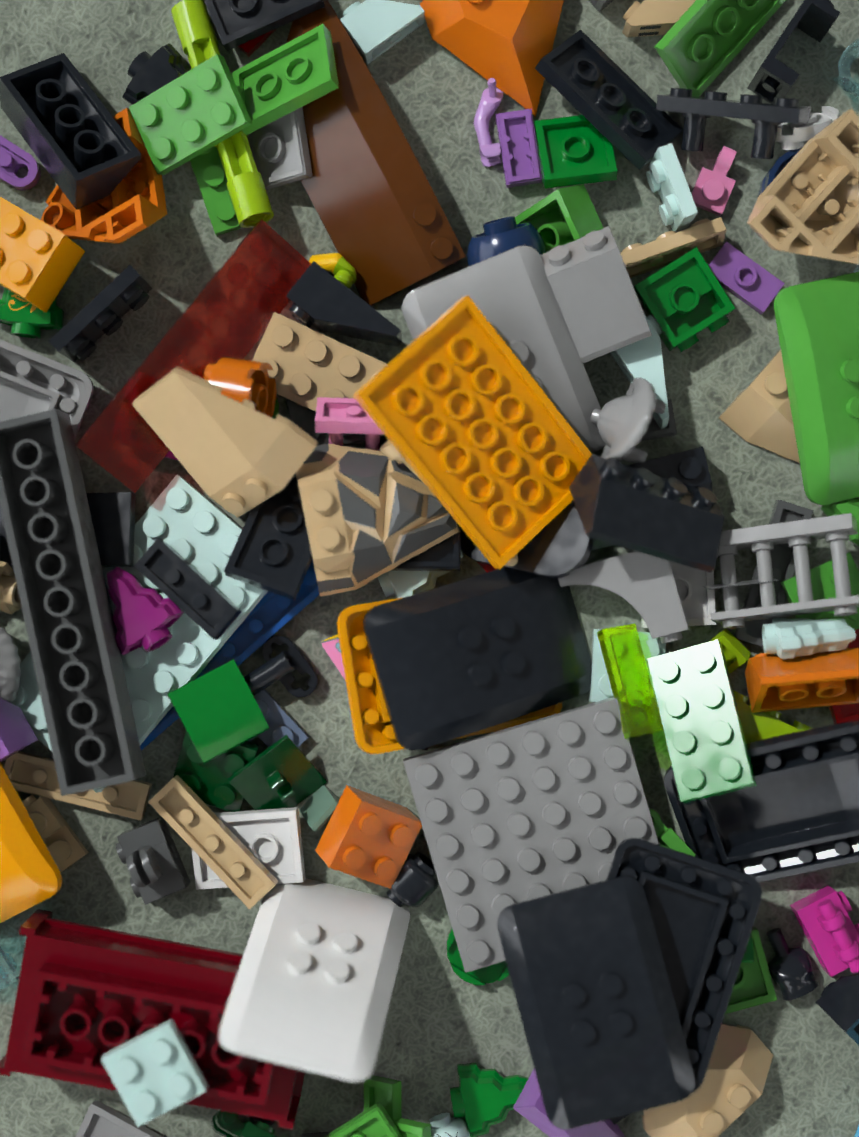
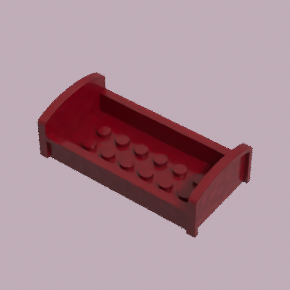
[0,909,306,1130]

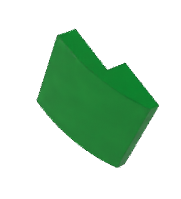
[168,659,269,764]

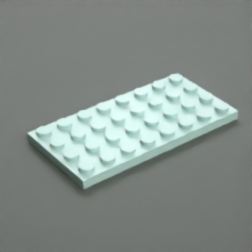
[11,474,268,793]

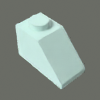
[340,0,425,65]

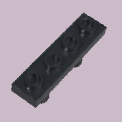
[656,88,810,159]

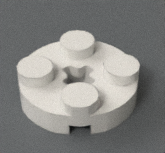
[775,106,839,150]

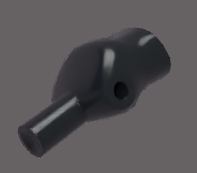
[767,928,819,1001]

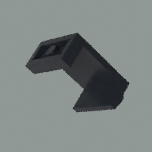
[747,0,841,104]

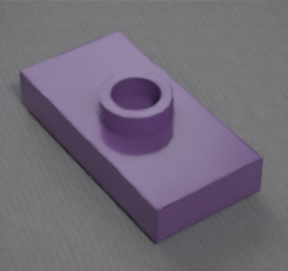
[495,109,542,188]
[708,241,785,314]

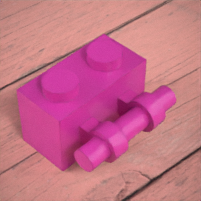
[790,885,859,977]

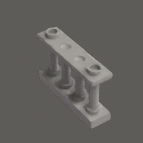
[711,513,859,629]

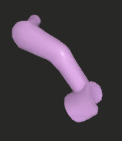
[474,78,504,167]

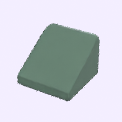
[299,785,340,832]

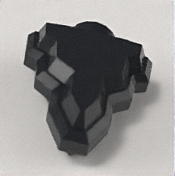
[122,43,187,105]

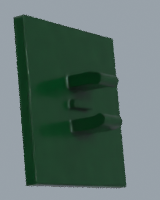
[228,734,327,810]

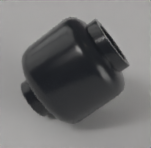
[386,852,439,908]

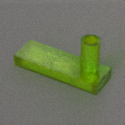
[597,623,664,739]

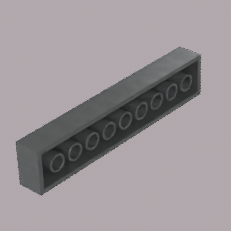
[0,409,146,796]

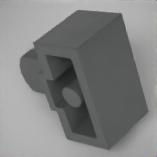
[116,816,191,905]

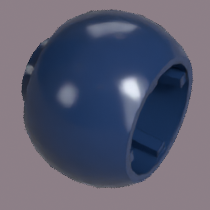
[467,216,546,266]

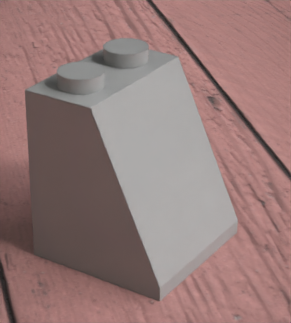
[540,226,652,363]

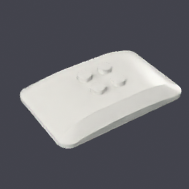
[219,878,410,1082]

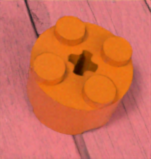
[204,357,277,418]

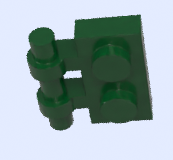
[211,1110,276,1137]

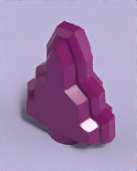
[106,567,184,655]

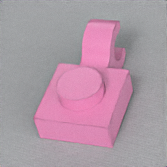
[691,146,737,216]

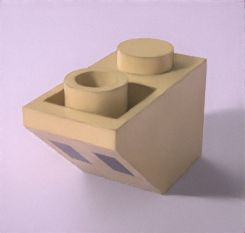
[622,0,696,37]

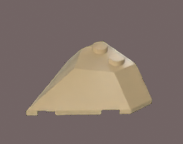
[747,109,859,265]
[642,1024,773,1137]

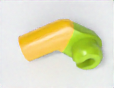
[309,253,357,289]

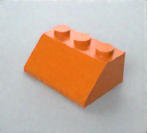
[745,647,859,713]

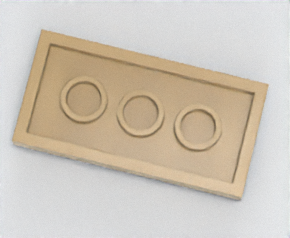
[252,312,387,412]

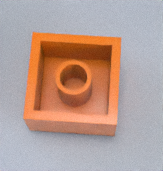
[315,785,422,889]

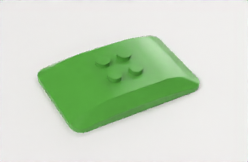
[774,271,859,505]

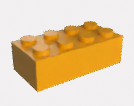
[0,197,85,313]

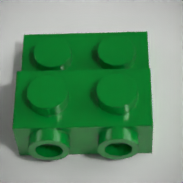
[634,247,736,352]

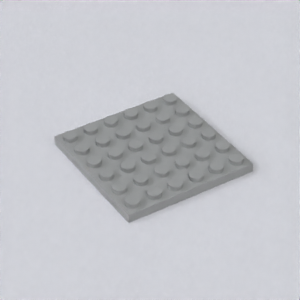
[403,697,659,973]

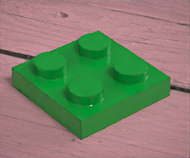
[534,115,618,189]

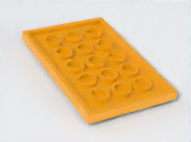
[353,295,592,569]

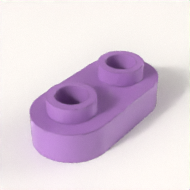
[0,135,41,191]

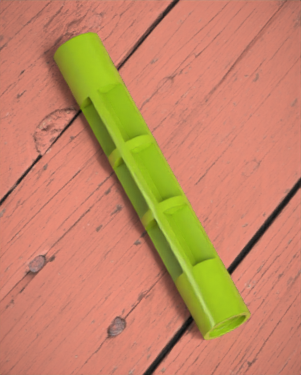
[171,0,274,228]

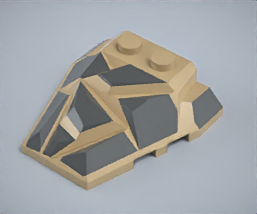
[296,444,458,597]

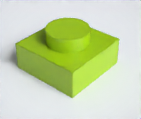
[708,629,751,674]

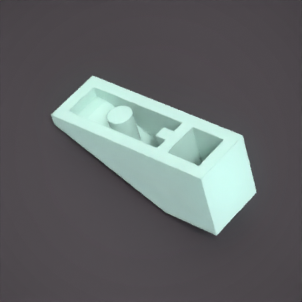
[610,314,669,429]

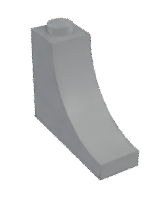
[558,551,688,644]

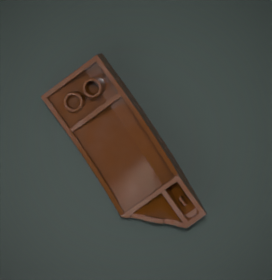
[286,0,466,305]

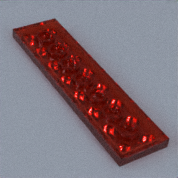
[75,220,311,493]

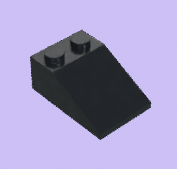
[286,261,402,347]

